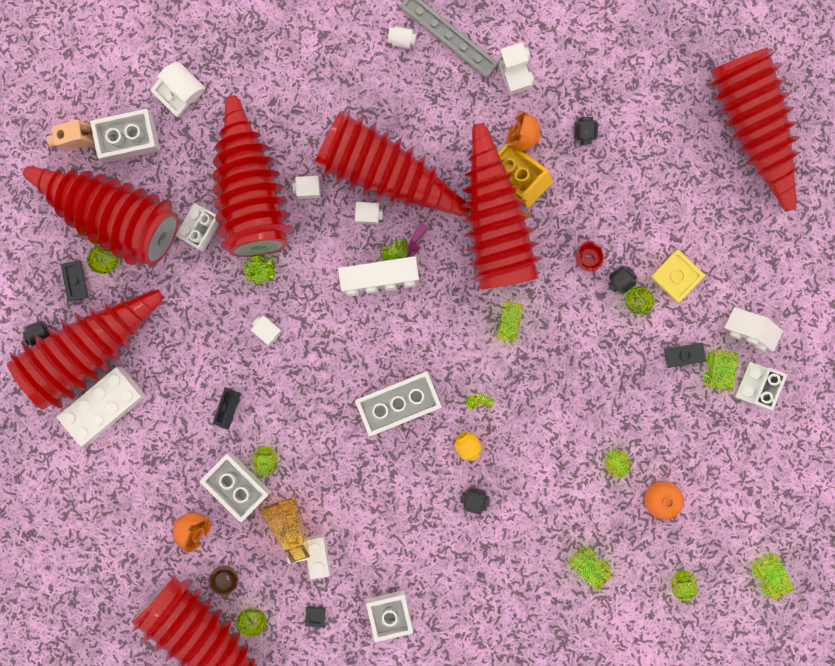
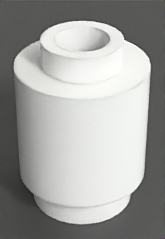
[388,26,416,49]

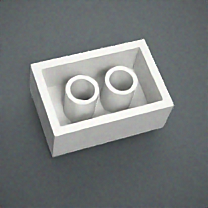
[90,109,160,163]
[199,452,271,523]

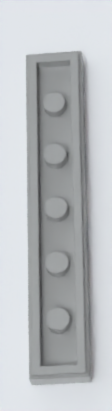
[399,0,499,79]

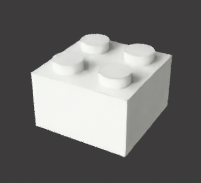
[366,590,413,642]

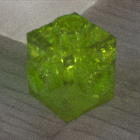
[243,255,275,284]

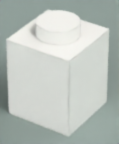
[292,176,321,199]
[355,202,383,225]
[251,316,283,345]

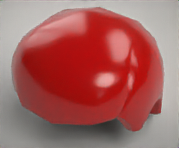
[575,241,605,272]

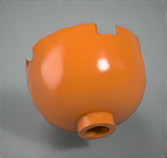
[506,111,541,151]
[644,481,684,520]
[173,512,211,553]

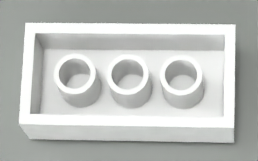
[338,256,419,297]
[56,367,146,447]
[355,371,442,437]

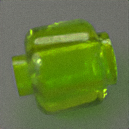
[252,446,278,476]
[604,449,633,479]
[671,571,698,602]

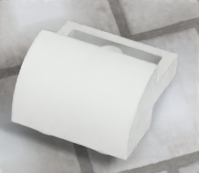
[150,62,206,117]
[176,203,220,252]
[735,362,788,411]

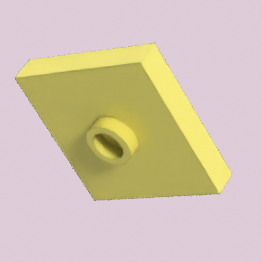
[650,249,705,303]

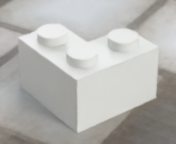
[498,42,534,96]
[725,307,783,352]
[285,534,331,580]

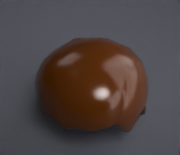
[209,565,238,596]

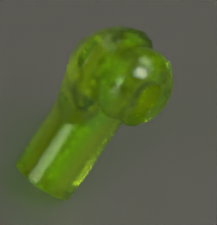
[466,393,495,409]

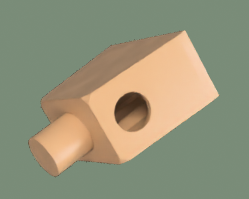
[46,119,95,150]

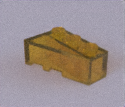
[258,497,310,563]

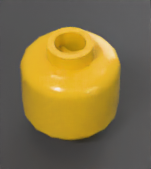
[454,431,482,461]

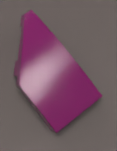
[406,223,428,258]

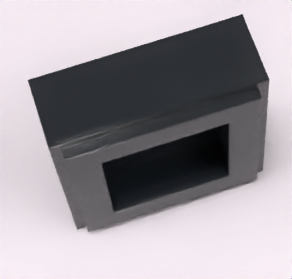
[305,606,326,628]

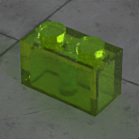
[495,301,524,343]
[703,349,739,391]
[567,545,613,591]
[751,552,795,600]

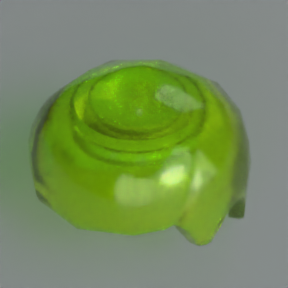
[380,238,408,261]
[87,245,119,274]
[624,286,655,315]
[237,607,267,636]

